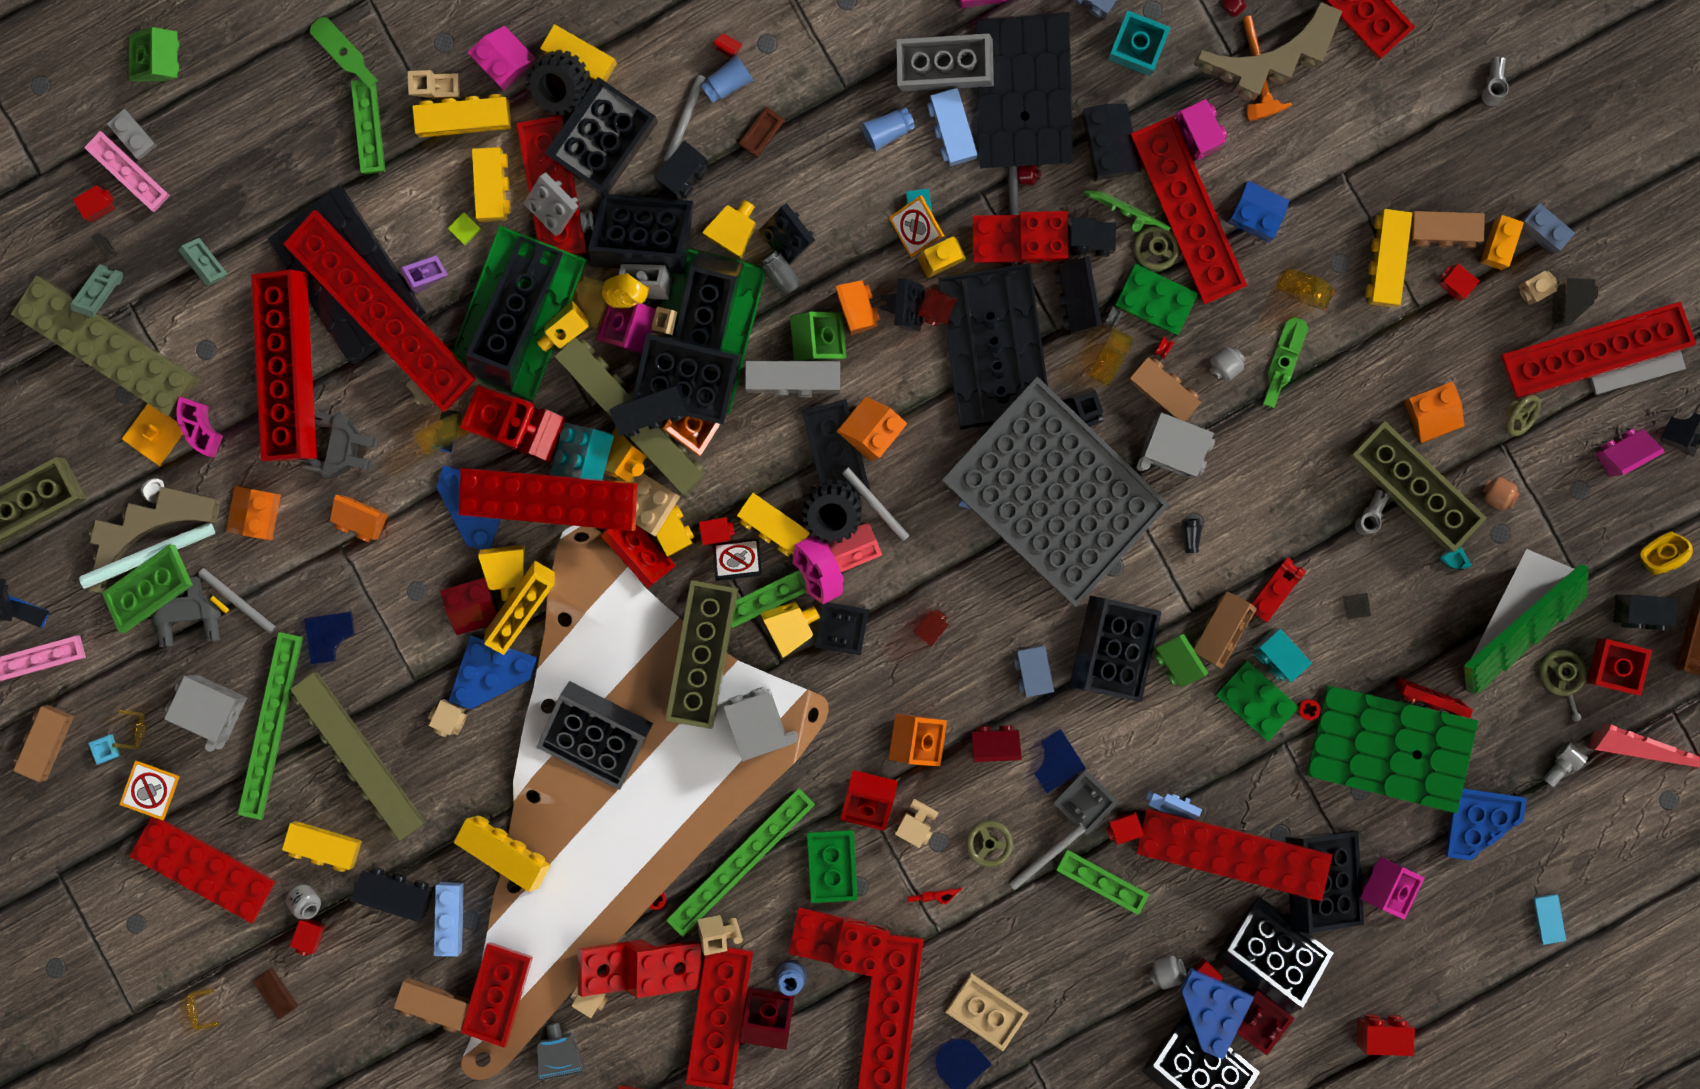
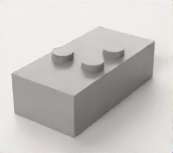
[896,34,994,91]
[746,361,840,398]

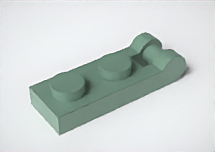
[71,264,123,318]

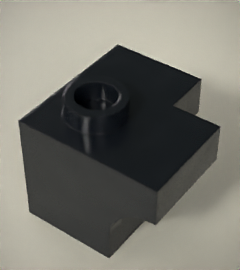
[1061,388,1104,427]
[1661,412,1700,457]

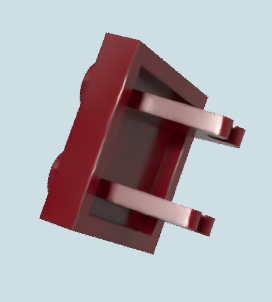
[1237,989,1295,1056]

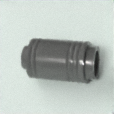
[761,250,800,294]

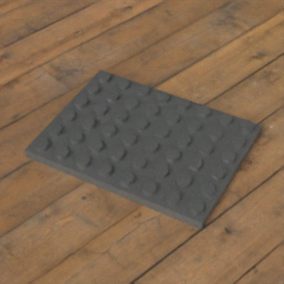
[941,376,1170,607]

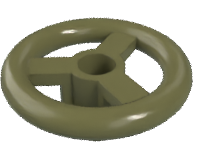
[1134,225,1180,271]
[1506,395,1541,437]
[1540,650,1587,696]
[966,820,1013,867]

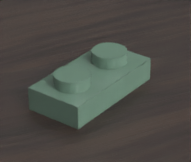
[178,238,228,287]

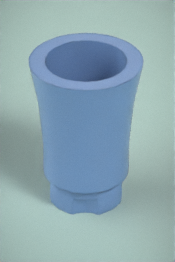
[701,54,754,103]
[861,107,915,152]
[775,960,807,996]

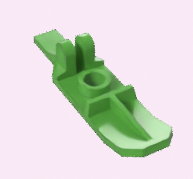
[310,17,378,88]
[1084,190,1170,232]
[1263,317,1309,408]

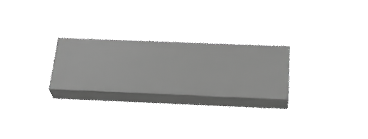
[1590,351,1686,395]

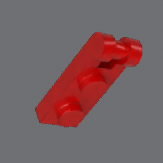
[1251,557,1306,623]

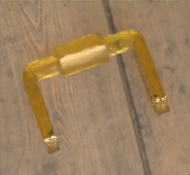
[112,709,146,749]
[187,988,220,1030]

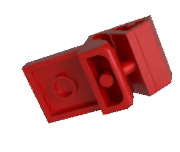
[972,211,1068,264]
[460,385,568,463]
[788,907,890,978]

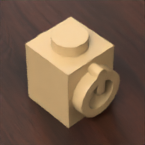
[1518,270,1558,305]
[428,699,467,737]
[570,986,609,1018]

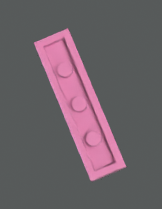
[84,131,170,212]
[0,635,86,681]

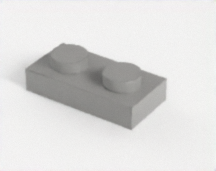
[107,109,157,160]

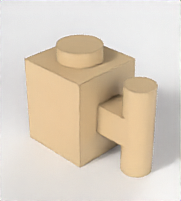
[895,799,938,848]
[697,915,743,956]

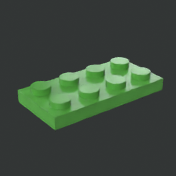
[102,544,193,633]

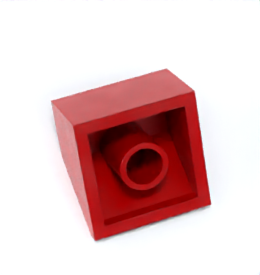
[840,770,898,831]

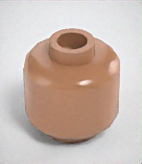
[1482,477,1520,511]

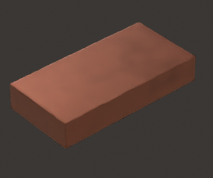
[739,106,785,158]

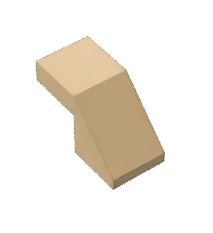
[408,70,460,99]
[651,307,678,336]

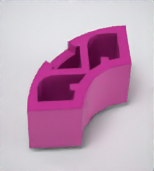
[177,396,223,458]
[793,536,844,604]

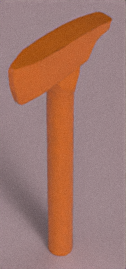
[1242,16,1292,121]

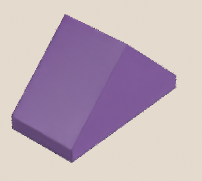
[400,255,448,294]

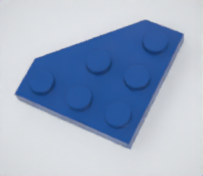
[437,465,501,550]
[449,635,538,709]
[1445,788,1527,861]
[1180,968,1254,1059]

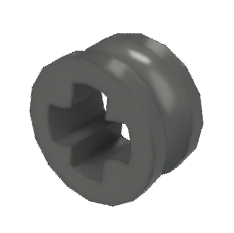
[580,211,595,233]
[1103,306,1123,330]

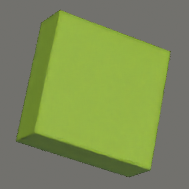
[448,212,482,246]

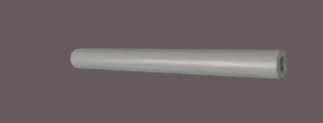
[663,74,706,162]
[841,467,909,541]
[198,568,276,634]
[1009,824,1086,890]

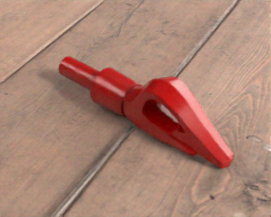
[907,887,962,905]

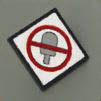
[713,539,762,581]

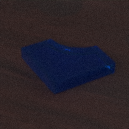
[304,611,355,664]
[1034,729,1086,793]

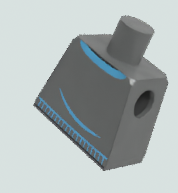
[537,1022,585,1081]

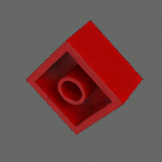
[1587,638,1652,696]
[1357,1014,1415,1056]

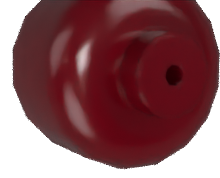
[1221,0,1247,17]
[1017,165,1041,186]

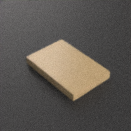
[945,973,1029,1051]

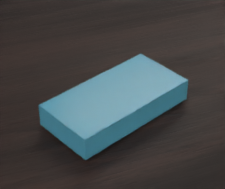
[1533,894,1566,945]

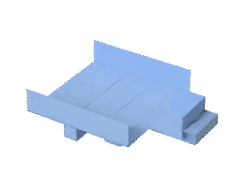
[1146,791,1202,820]

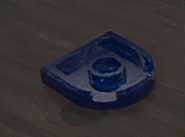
[936,1039,992,1089]

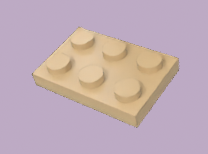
[617,473,680,536]

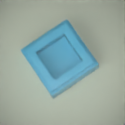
[88,734,121,765]

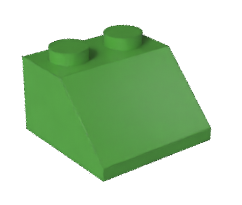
[129,27,179,82]
[790,312,847,361]
[1153,633,1209,688]

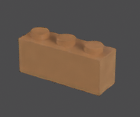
[1409,211,1485,248]
[1127,357,1201,421]
[1194,591,1257,670]
[13,705,74,782]
[394,978,470,1032]

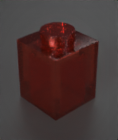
[918,288,957,327]
[913,610,949,646]

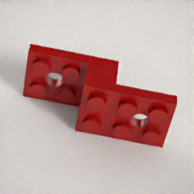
[578,939,701,998]

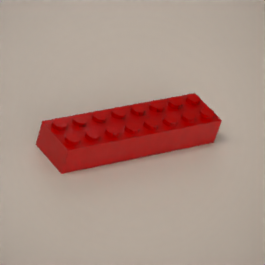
[251,270,317,462]

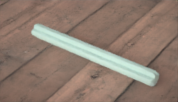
[79,522,215,588]

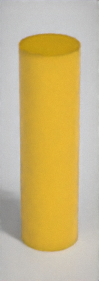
[210,596,229,614]

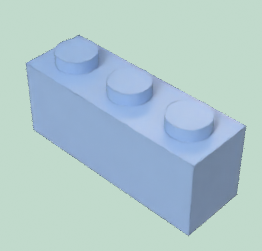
[927,88,977,167]
[434,882,464,956]

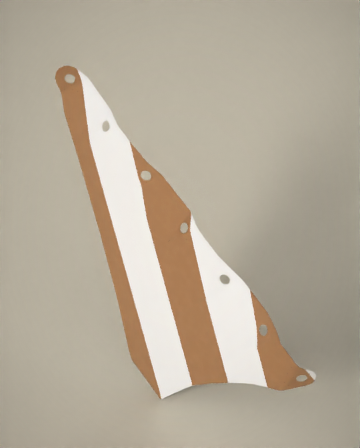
[461,526,829,1080]

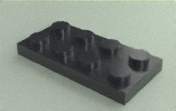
[802,399,870,492]

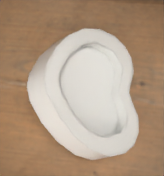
[141,478,164,503]

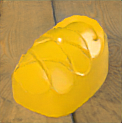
[602,273,649,308]
[1640,532,1693,575]

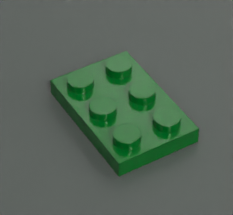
[1114,264,1198,336]
[1215,660,1299,742]
[807,829,858,903]

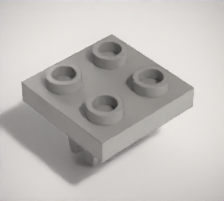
[523,173,579,236]

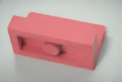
[826,523,882,572]

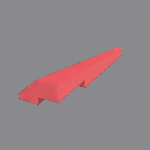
[1588,723,1700,768]

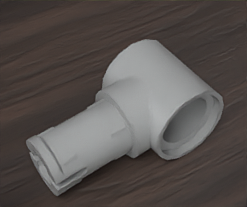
[1481,57,1509,106]
[1355,490,1390,536]
[1542,741,1588,788]

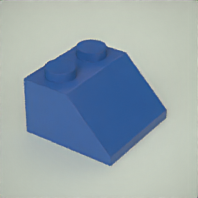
[1227,181,1290,243]

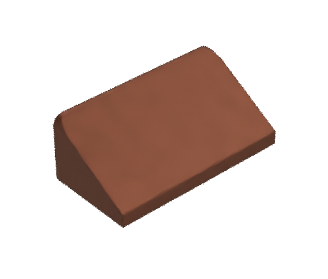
[253,967,298,1019]

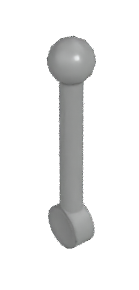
[1563,674,1581,722]

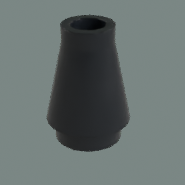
[1179,518,1203,553]

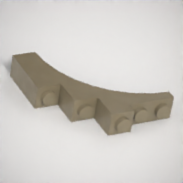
[1194,2,1342,100]
[88,487,221,593]

